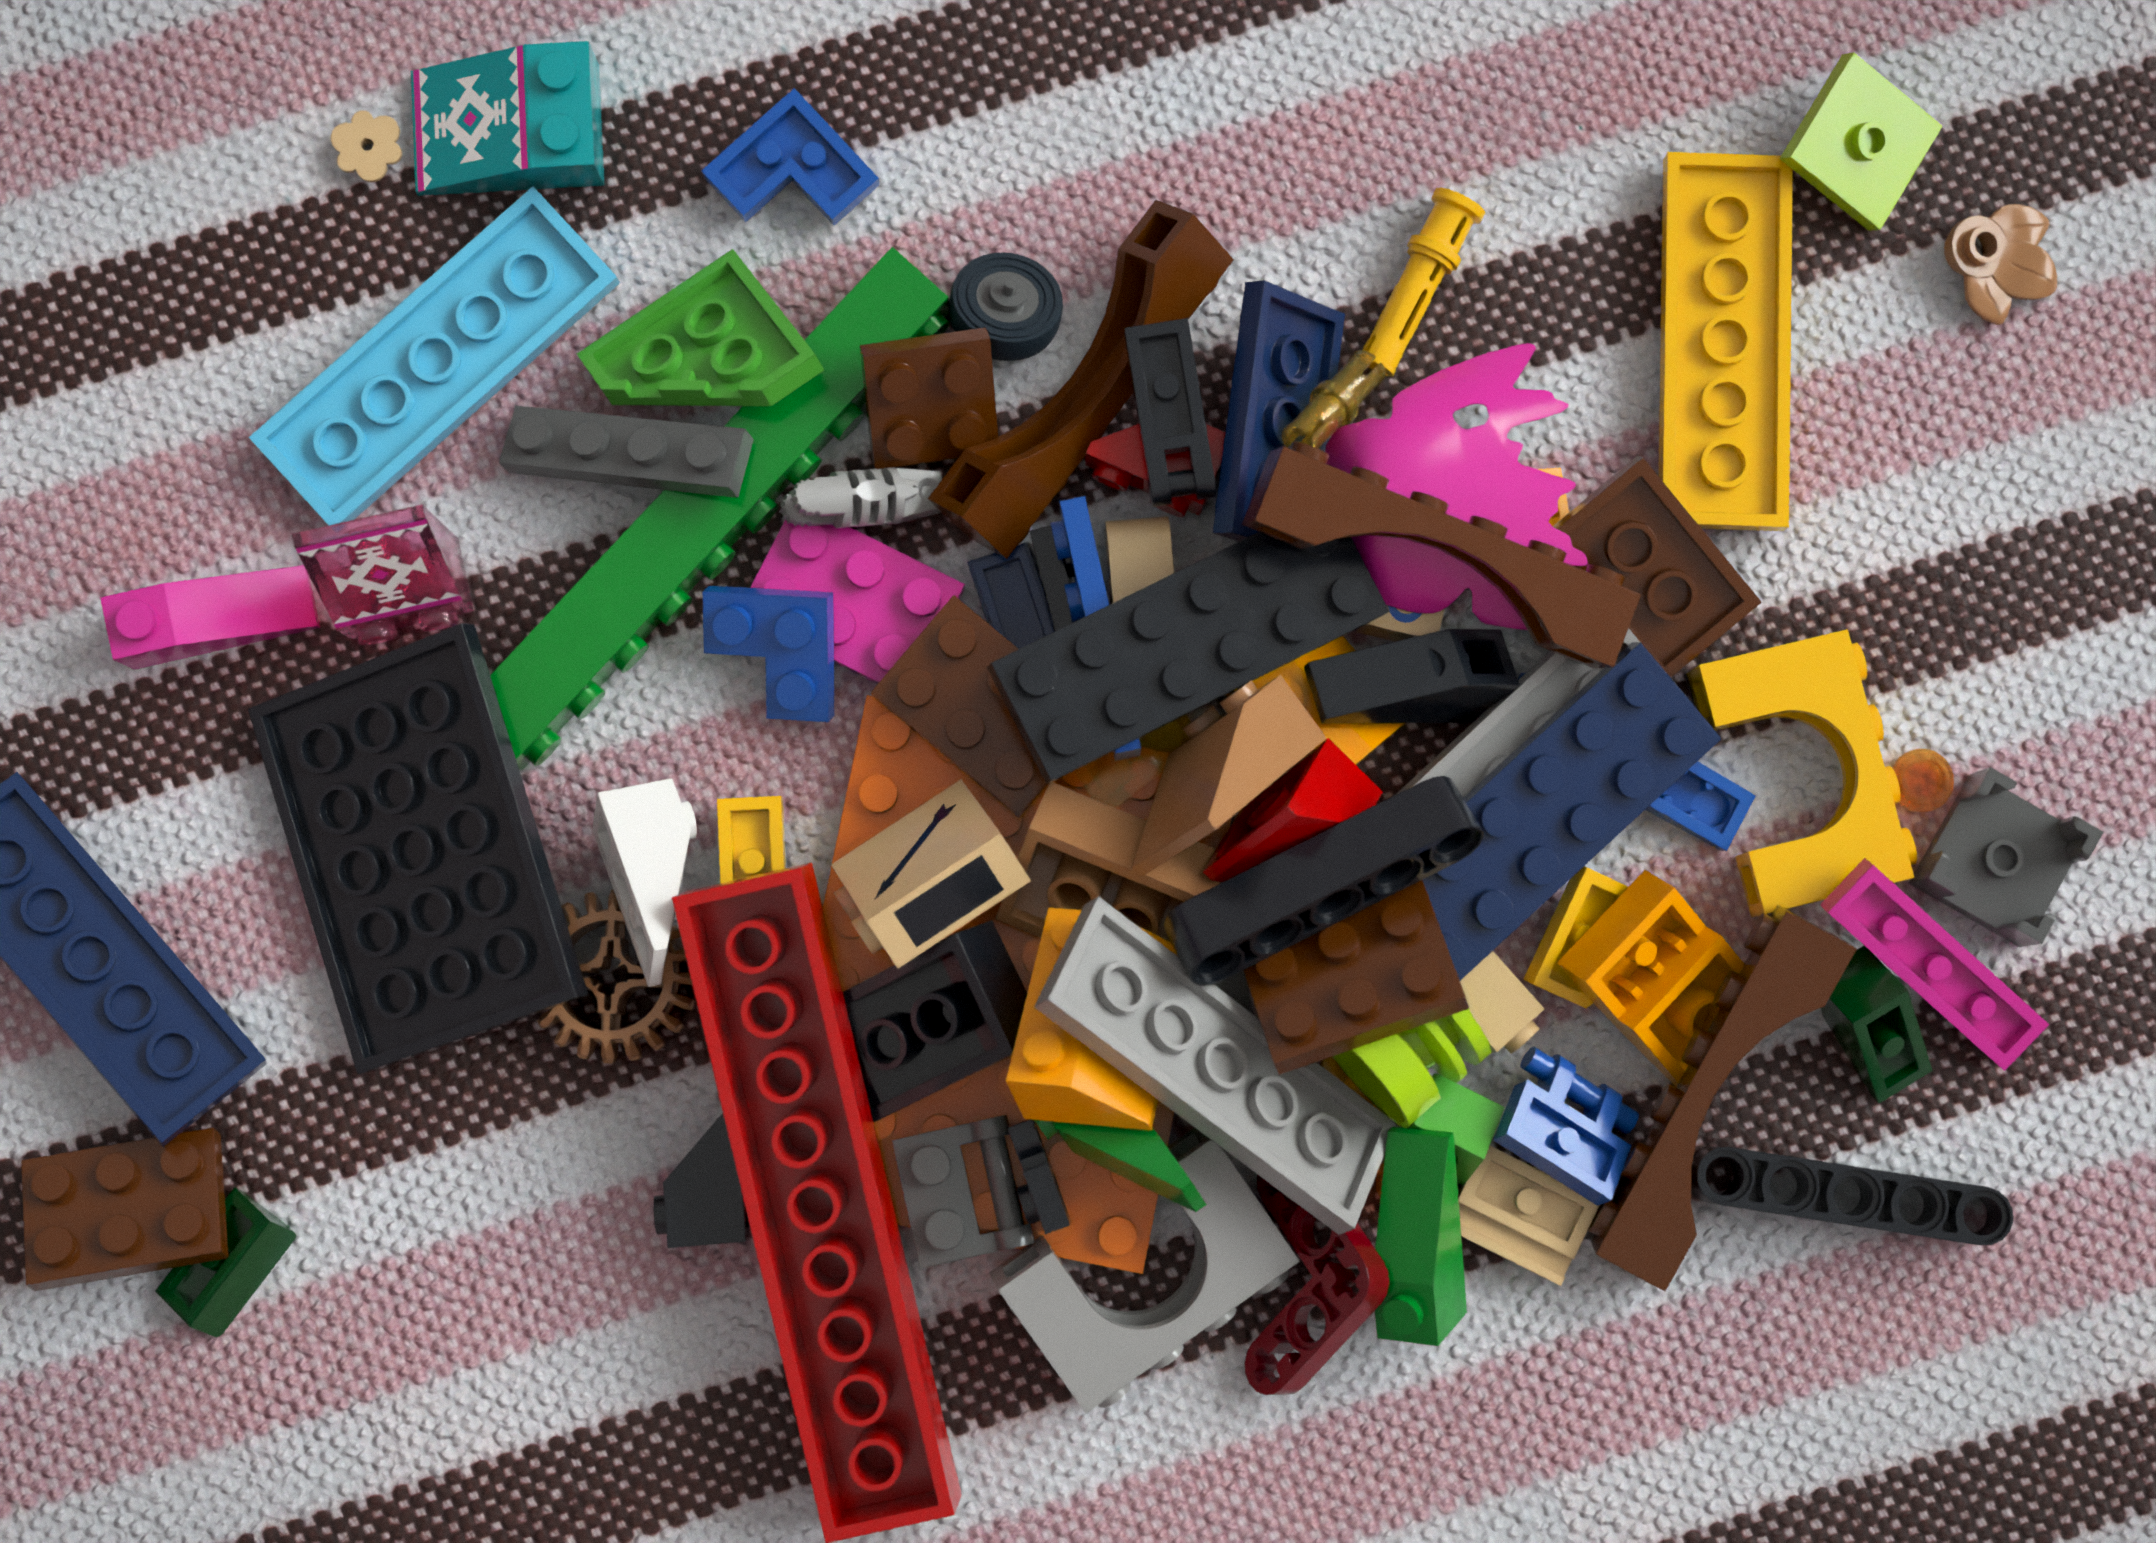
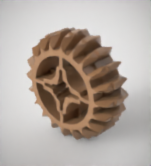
[537,889,697,1064]

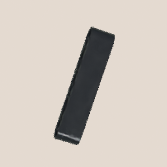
[1164,776,1484,986]
[1691,1146,2013,1245]

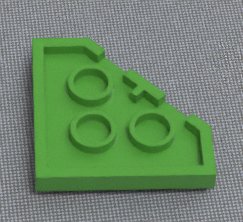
[577,249,824,406]

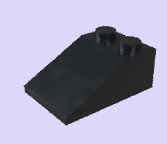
[843,920,1027,1122]

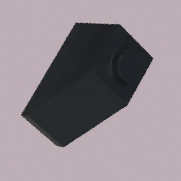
[653,1113,752,1248]

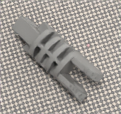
[779,467,942,529]

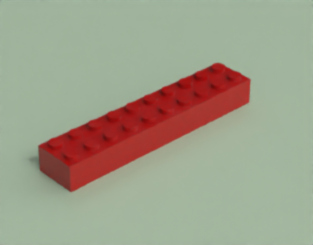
[672,862,962,1543]

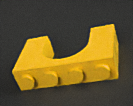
[1687,629,1917,918]

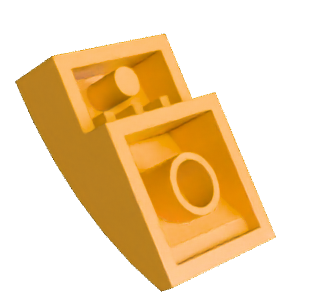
[1557,870,1744,1087]

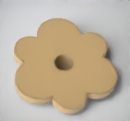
[331,110,402,182]

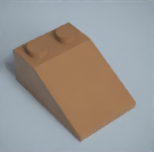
[1132,675,1326,878]

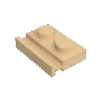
[1458,1146,1600,1286]

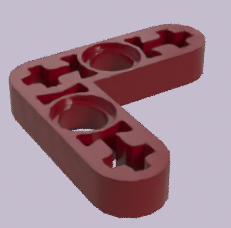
[1244,1174,1389,1395]

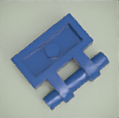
[1493,1046,1639,1206]

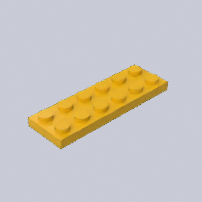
[1658,152,1793,531]

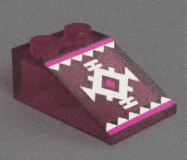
[292,504,474,645]

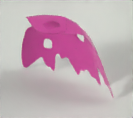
[1325,343,1588,630]

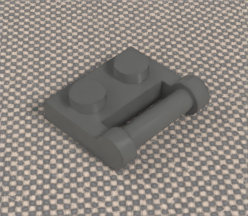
[892,1115,1035,1269]

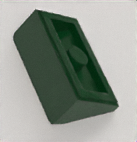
[155,1187,297,1337]

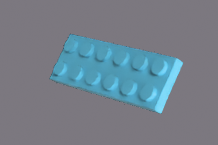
[249,186,620,534]

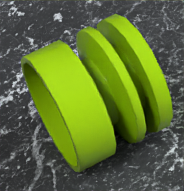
[1332,1009,1492,1128]

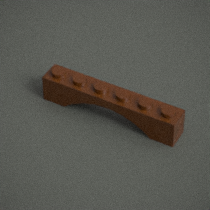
[927,200,1234,559]
[1242,442,1641,668]
[1588,905,1857,1292]

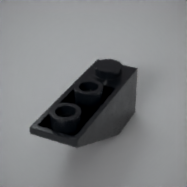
[1304,629,1520,724]

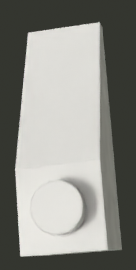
[592,778,697,987]

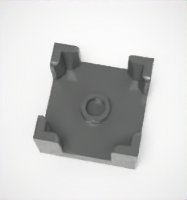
[1908,767,2104,947]

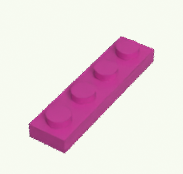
[1820,858,2049,1071]

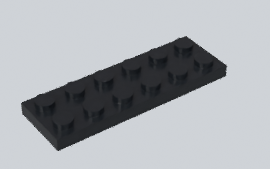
[987,532,1389,784]

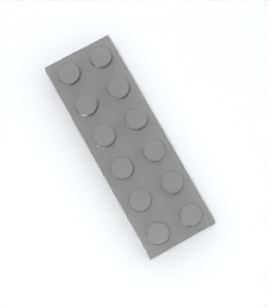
[1034,896,1396,1235]

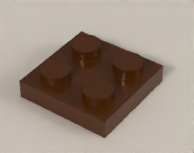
[860,327,998,469]

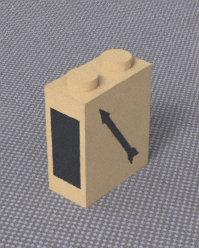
[831,779,1031,968]

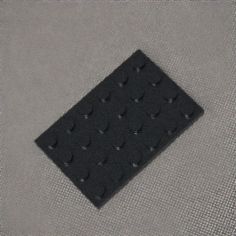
[248,623,588,1075]

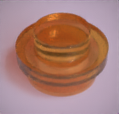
[1892,749,1954,813]

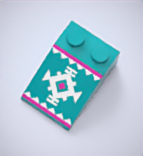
[411,41,605,196]

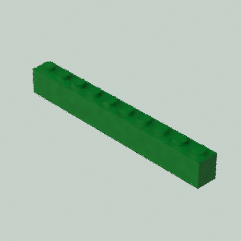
[490,247,950,770]

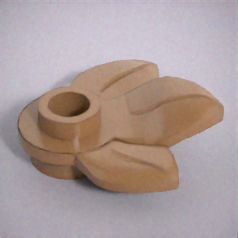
[1944,204,2058,325]

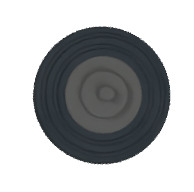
[949,252,1063,361]

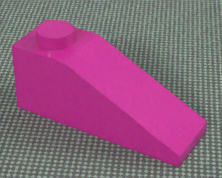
[100,565,320,670]

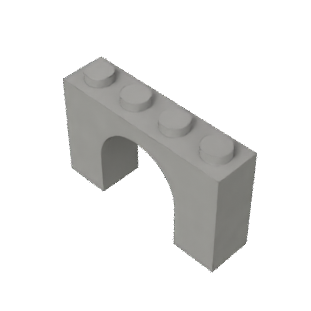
[990,1128,1300,1413]

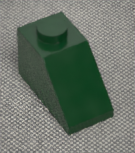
[1821,946,1933,1103]

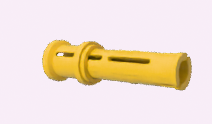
[1357,187,1486,377]

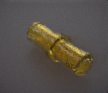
[1282,350,1386,449]

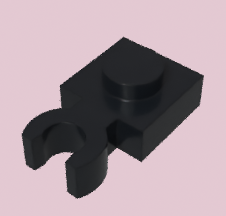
[1008,1119,1071,1234]

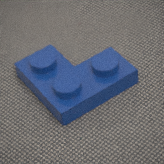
[701,88,880,226]
[702,586,835,722]

